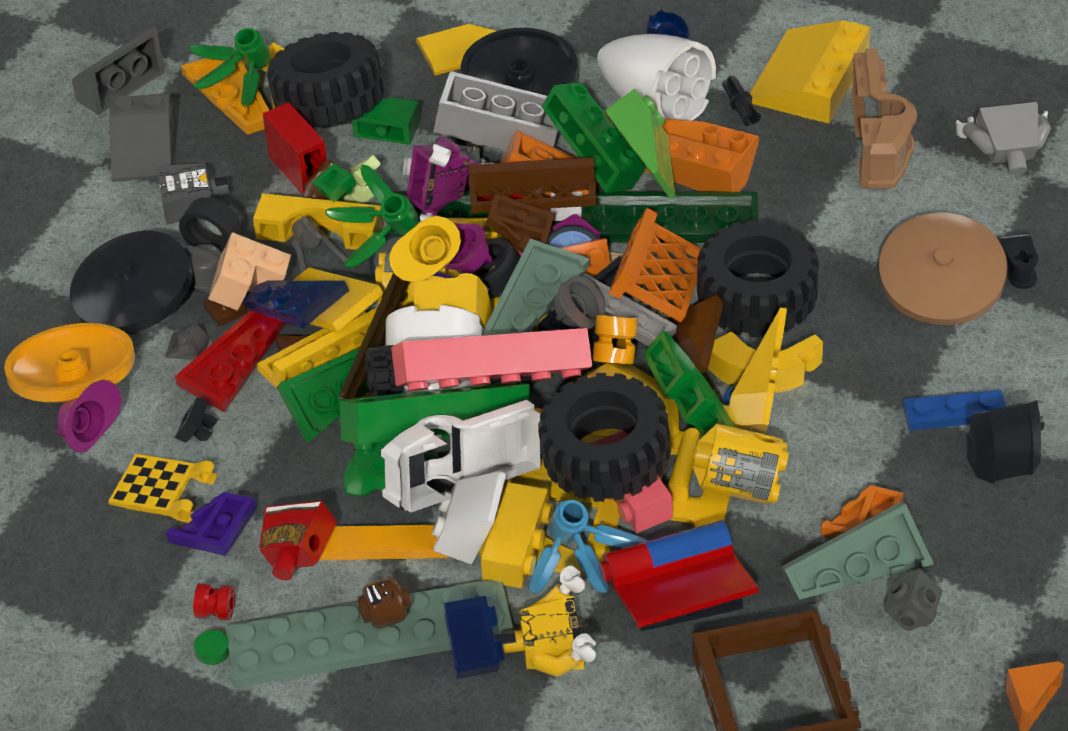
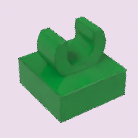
[312,163,356,202]

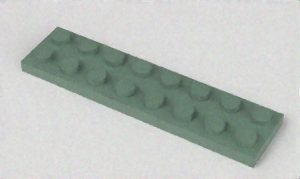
[225,580,514,688]

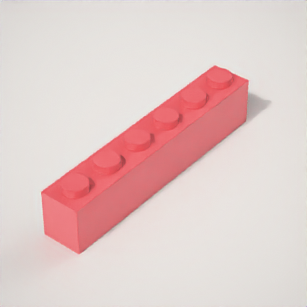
[391,328,592,391]

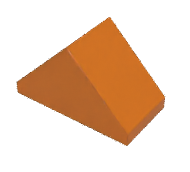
[1005,661,1064,731]

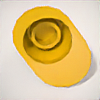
[389,216,461,283]

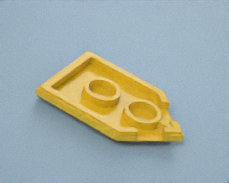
[416,24,496,76]

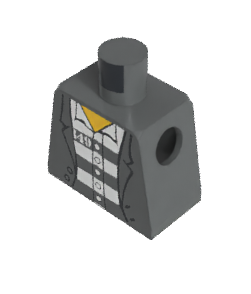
[157,163,229,225]

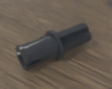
[722,76,761,126]

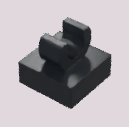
[174,397,217,442]

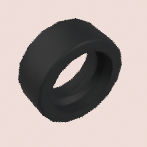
[179,197,241,253]
[461,238,521,299]

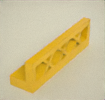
[257,308,377,389]

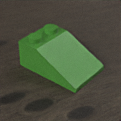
[605,89,676,200]

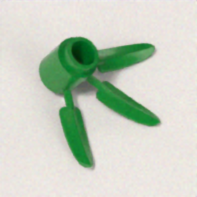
[189,28,271,106]
[325,165,419,268]

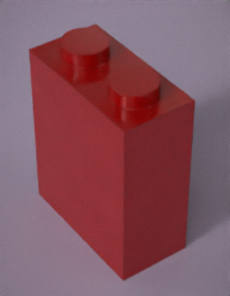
[262,102,327,194]

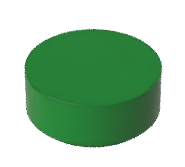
[194,630,229,665]

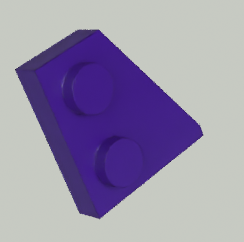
[166,492,257,556]

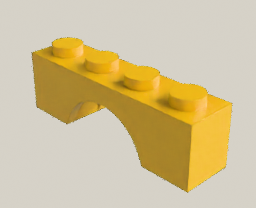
[253,193,384,250]

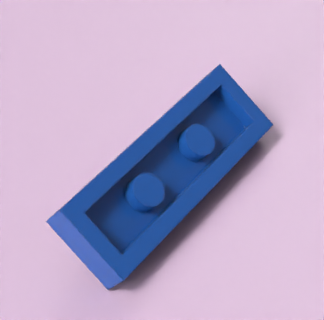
[903,390,1006,431]

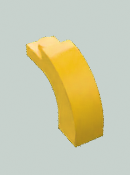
[708,331,823,393]

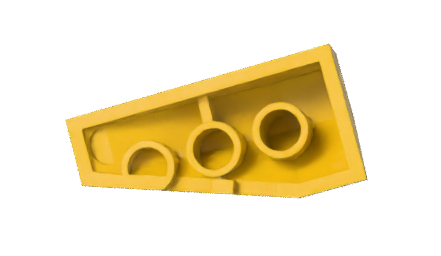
[722,307,787,435]

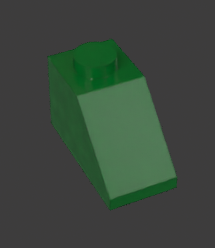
[352,97,420,145]

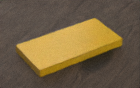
[264,267,383,332]

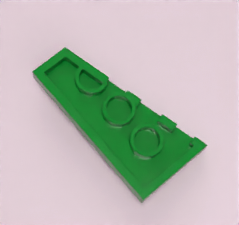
[276,336,386,443]

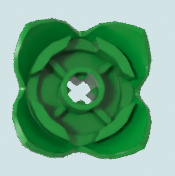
[344,441,438,497]

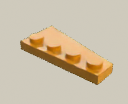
[181,56,269,135]

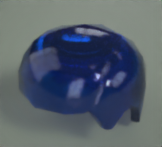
[646,10,689,39]

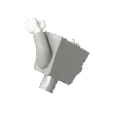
[956,102,1051,175]

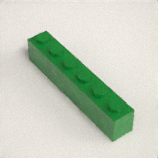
[340,382,530,449]

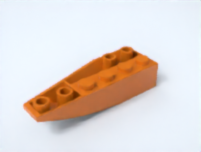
[605,113,759,192]

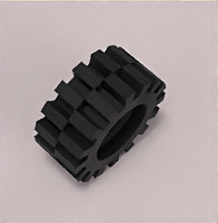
[365,345,404,397]

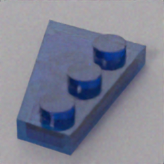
[243,281,349,328]

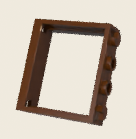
[692,610,861,731]

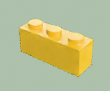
[480,482,554,589]

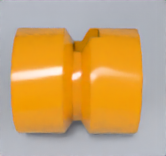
[592,315,638,364]

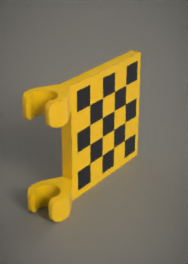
[108,454,217,523]

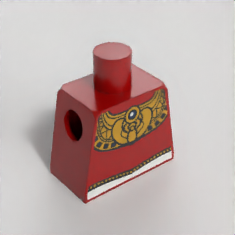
[259,500,337,581]

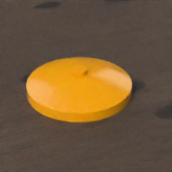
[4,323,135,402]

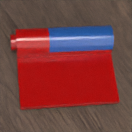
[599,520,759,628]

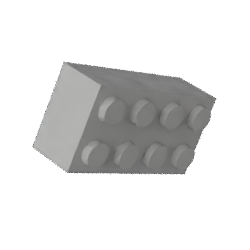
[433,71,558,152]

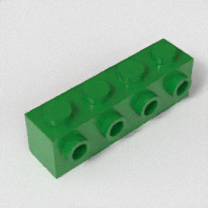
[541,82,646,193]

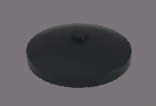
[461,28,578,96]
[70,231,193,334]

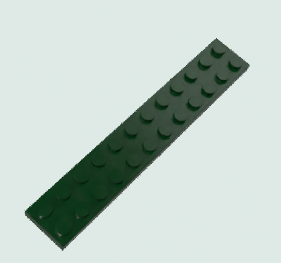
[386,191,758,243]

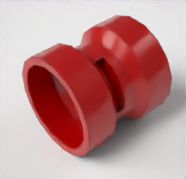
[193,583,236,621]

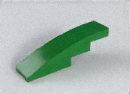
[643,330,735,436]

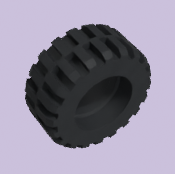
[267,32,385,129]
[697,220,819,337]
[538,373,671,502]

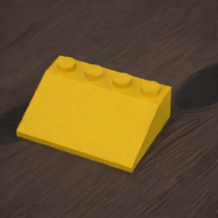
[750,20,871,124]

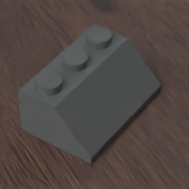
[72,27,164,115]

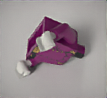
[406,136,477,222]

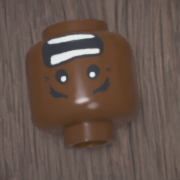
[357,578,412,629]

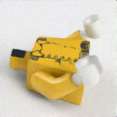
[500,566,596,677]

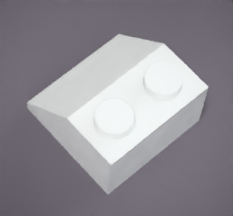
[432,471,506,565]

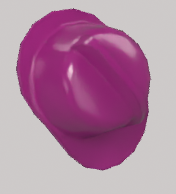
[444,223,492,274]
[56,380,122,453]

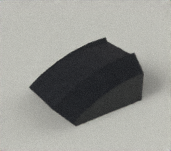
[967,400,1041,484]

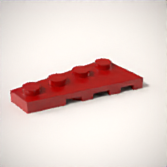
[175,302,286,412]

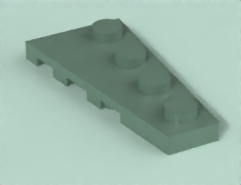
[482,239,590,336]
[781,502,934,600]

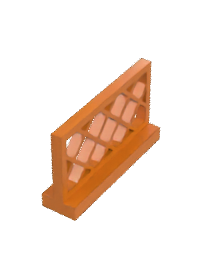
[609,208,701,322]

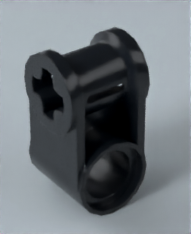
[997,232,1038,289]

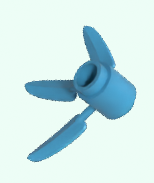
[529,500,647,594]

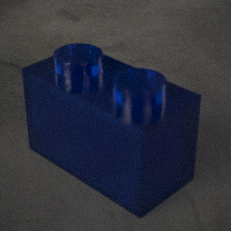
[443,596,505,679]

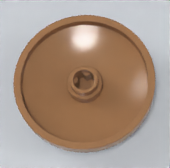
[878,213,1007,325]

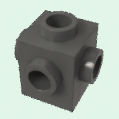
[884,569,943,631]

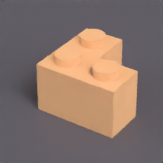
[208,232,291,311]

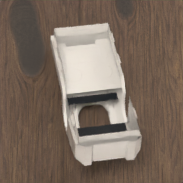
[381,400,540,512]

